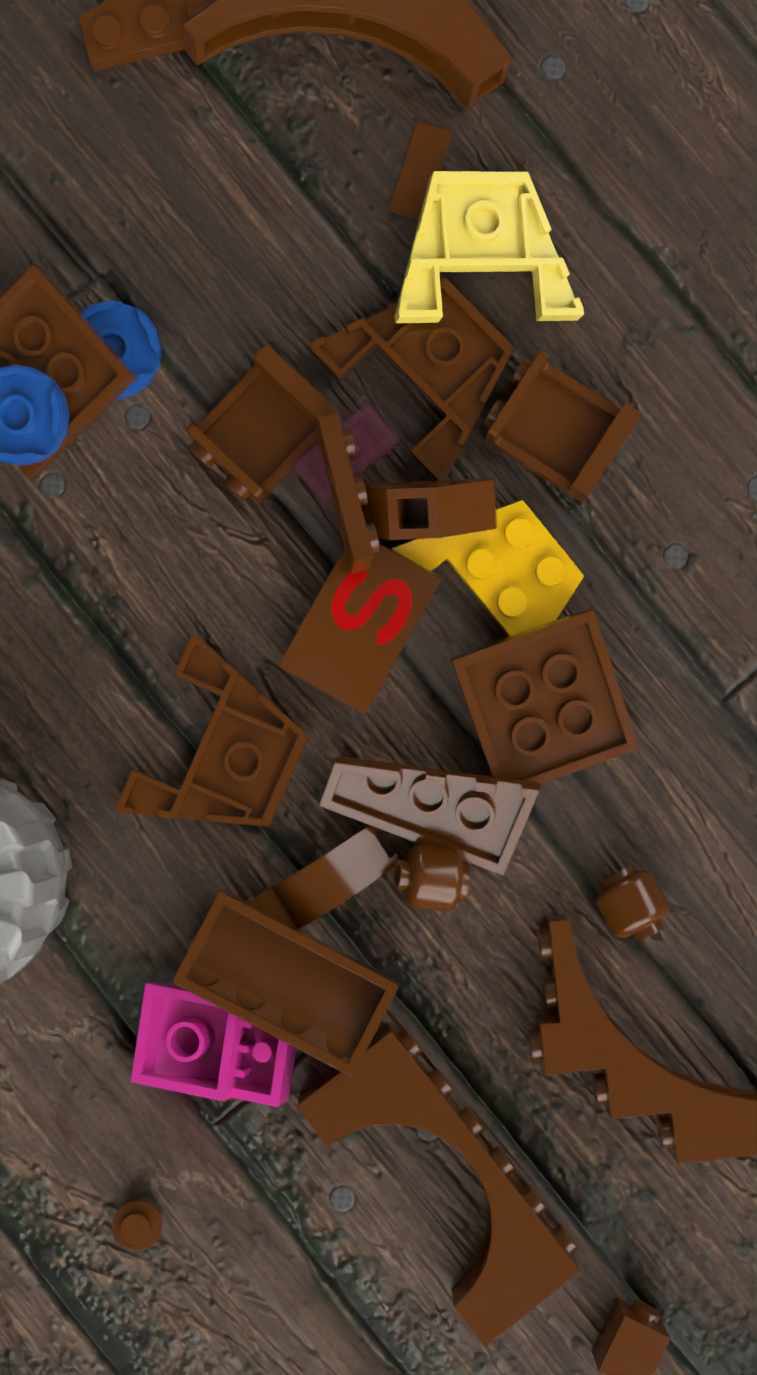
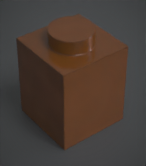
[591,1297,671,1375]

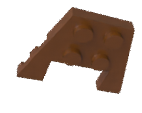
[308,278,514,481]
[114,634,309,827]

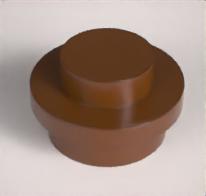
[112,1199,163,1251]

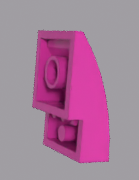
[131,982,297,1107]

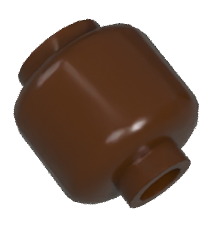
[394,844,470,911]
[596,865,670,943]

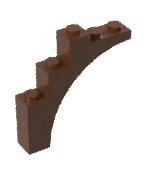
[183,0,512,109]
[528,914,757,1164]

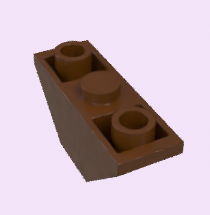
[361,478,497,540]

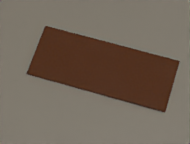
[388,121,453,220]

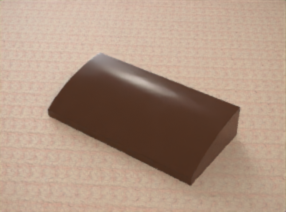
[172,889,400,1078]

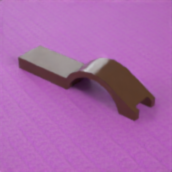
[188,825,399,945]

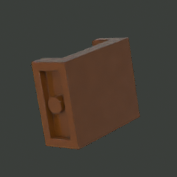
[185,343,340,505]
[483,350,642,504]

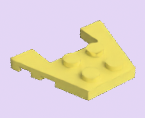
[395,171,584,323]

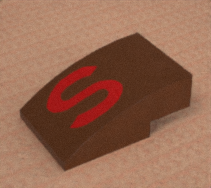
[279,542,442,715]

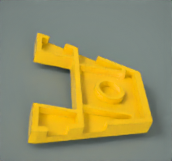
[392,500,584,637]

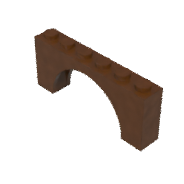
[297,1022,580,1348]

